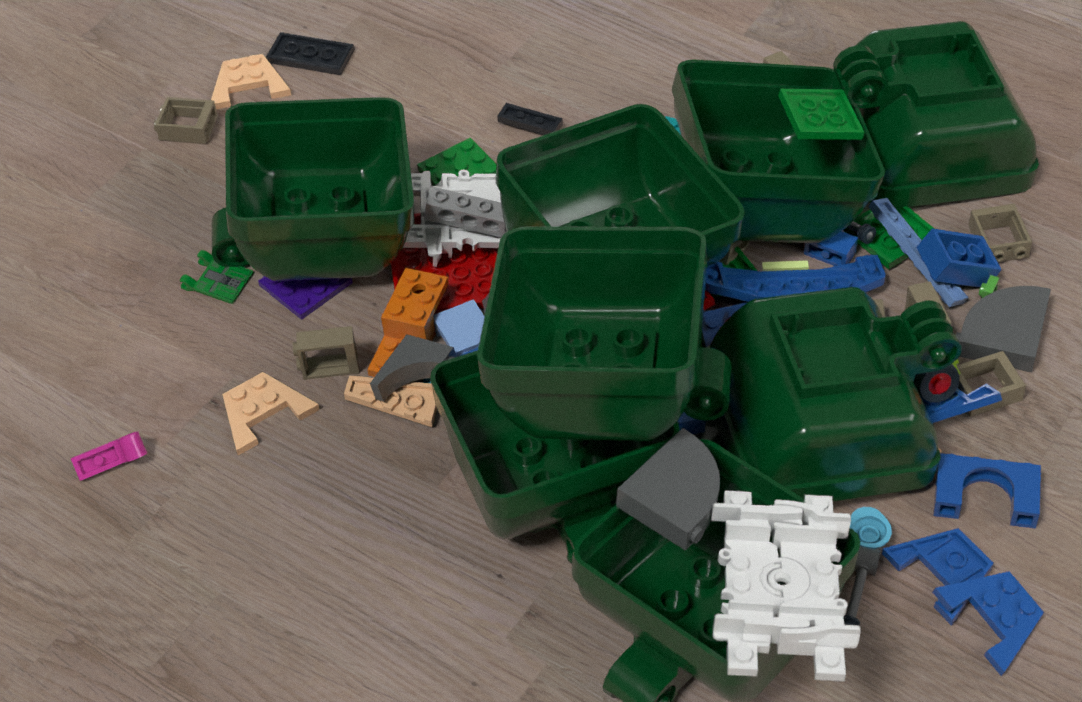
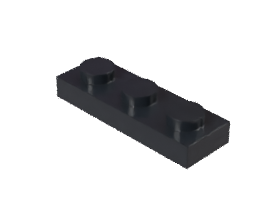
[497,103,563,135]

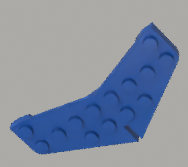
[705,255,886,302]

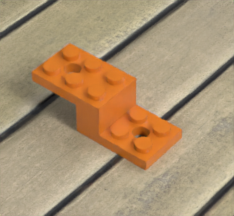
[367,268,449,382]

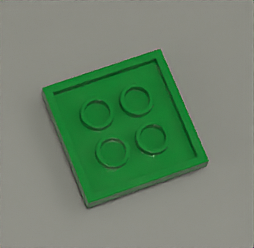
[778,89,865,140]
[417,137,496,186]
[843,206,935,269]

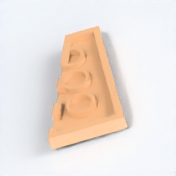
[344,376,437,427]

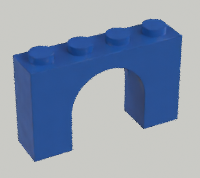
[933,453,1041,529]

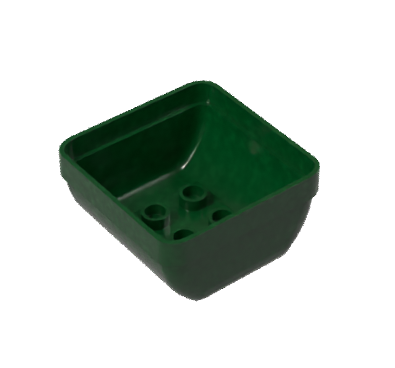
[833,21,1039,209]
[672,59,885,243]
[212,97,414,281]
[495,104,744,266]
[477,226,731,441]
[706,287,962,501]
[430,350,680,565]
[572,439,860,702]

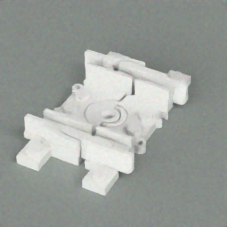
[403,170,501,267]
[711,491,861,681]

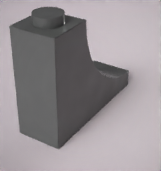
[370,334,457,402]

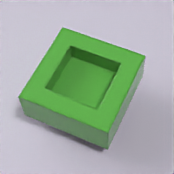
[979,275,999,298]

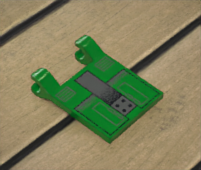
[180,250,254,304]

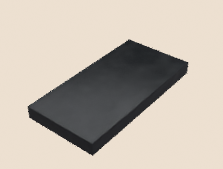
[265,32,355,75]

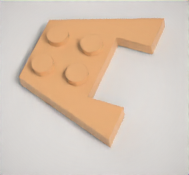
[211,54,291,110]
[222,372,320,456]

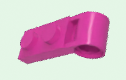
[70,431,147,481]

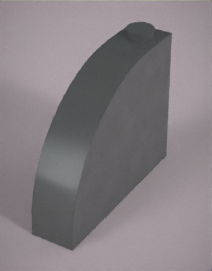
[956,286,1051,373]
[616,428,720,550]

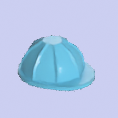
[850,507,892,549]

